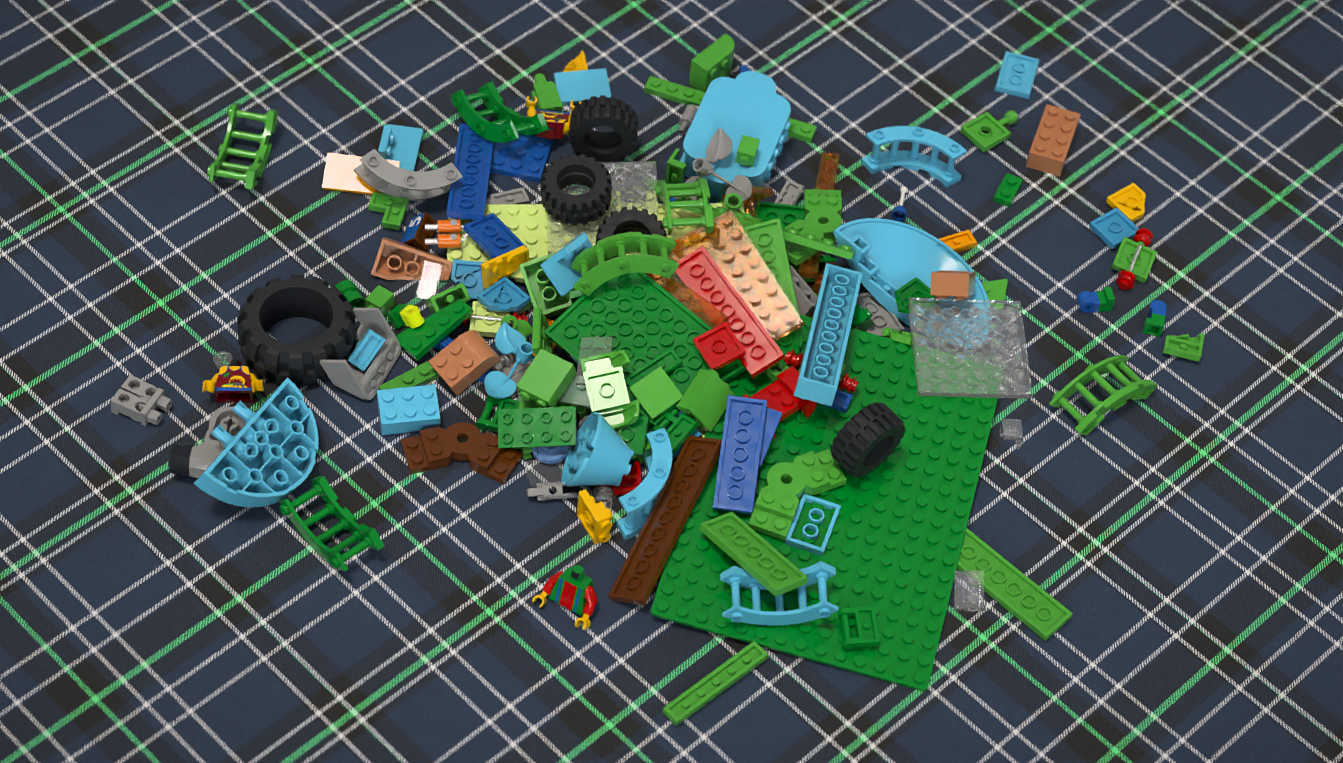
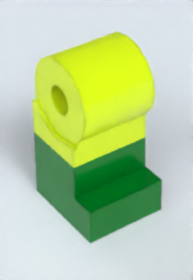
[387,304,425,329]

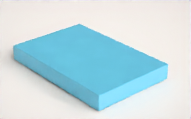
[995,51,1039,99]
[553,68,611,106]

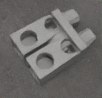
[110,374,172,426]

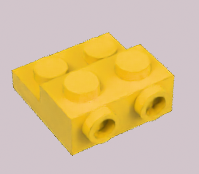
[577,489,612,545]

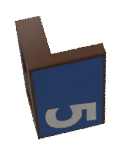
[401,212,437,251]

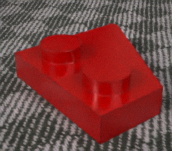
[601,462,641,495]

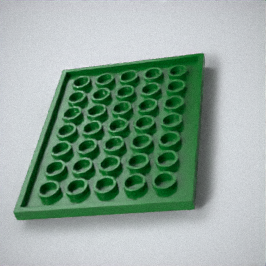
[544,272,712,427]

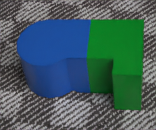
[1077,286,1115,313]
[1142,300,1167,337]

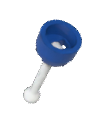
[892,186,907,222]

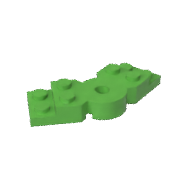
[784,189,842,266]
[748,449,847,541]

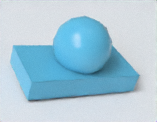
[348,328,386,371]

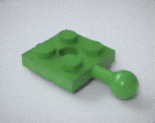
[960,110,1018,152]

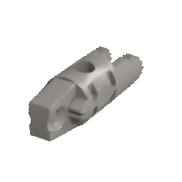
[526,481,578,501]

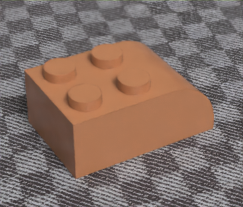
[428,330,501,396]

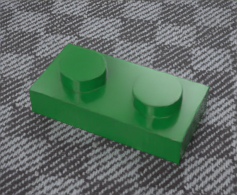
[993,173,1023,207]

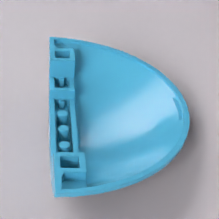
[833,218,991,350]

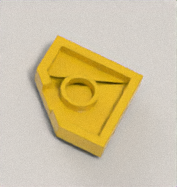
[1106,183,1146,223]

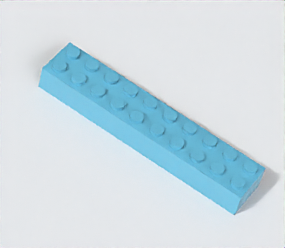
[794,263,863,406]

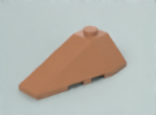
[371,237,453,280]

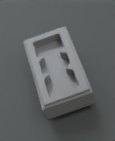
[774,179,804,205]

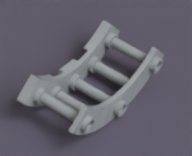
[353,149,463,201]

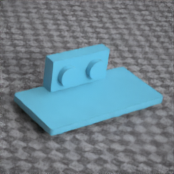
[378,124,423,171]
[540,233,592,296]

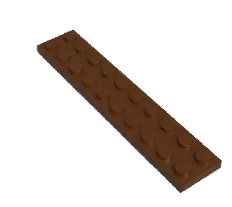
[608,436,722,606]

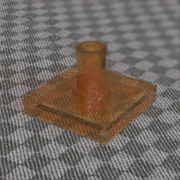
[722,186,774,217]

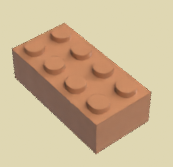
[1026,104,1080,177]
[930,270,976,300]

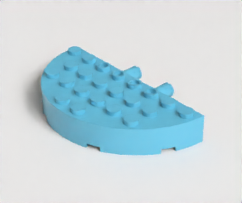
[194,378,319,507]

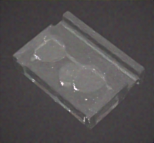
[954,570,984,611]

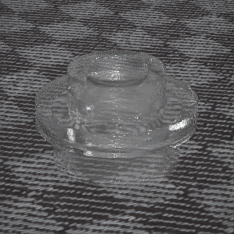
[213,351,233,369]

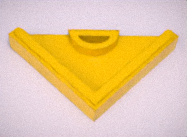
[562,51,588,72]

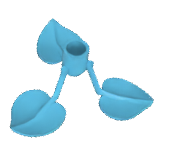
[484,322,535,399]

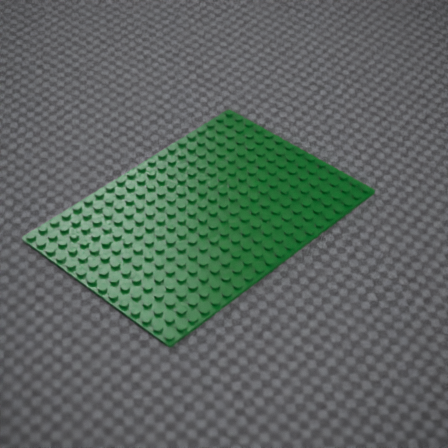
[651,302,1004,691]

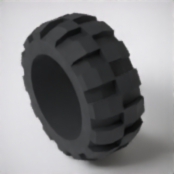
[237,275,356,387]

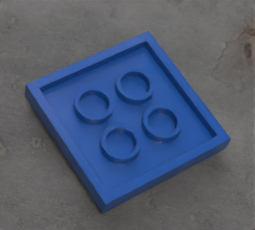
[490,134,553,183]

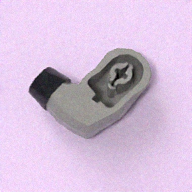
[169,407,245,478]

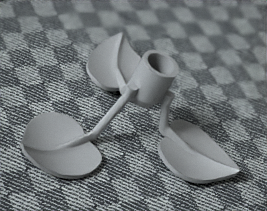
[675,128,752,205]

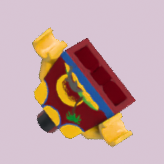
[526,96,581,139]
[202,360,264,403]

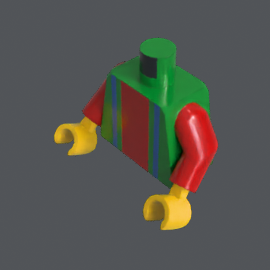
[532,565,597,630]

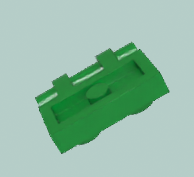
[652,408,698,454]

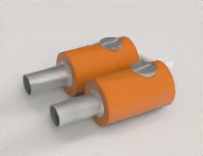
[425,219,469,248]

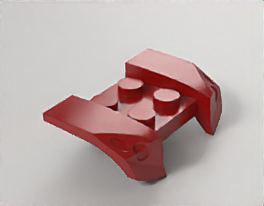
[742,366,817,439]

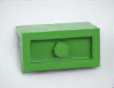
[665,148,687,184]

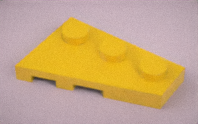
[481,245,529,289]

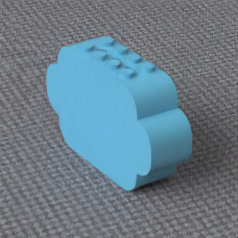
[680,71,791,203]

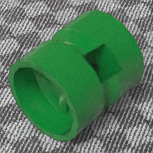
[335,280,365,309]

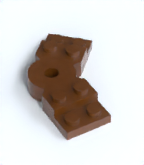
[400,422,523,485]

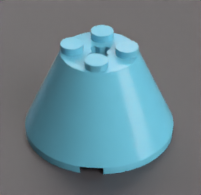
[561,412,634,487]

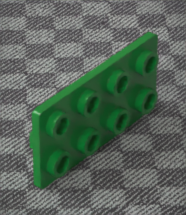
[498,406,576,449]

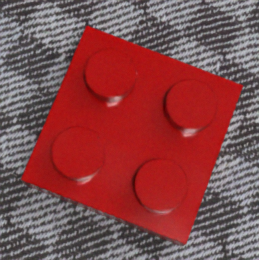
[692,322,746,371]

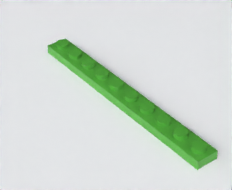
[644,76,817,143]
[675,197,856,260]

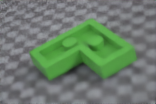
[368,192,409,231]

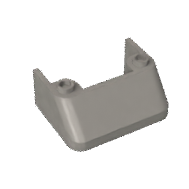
[320,308,401,400]

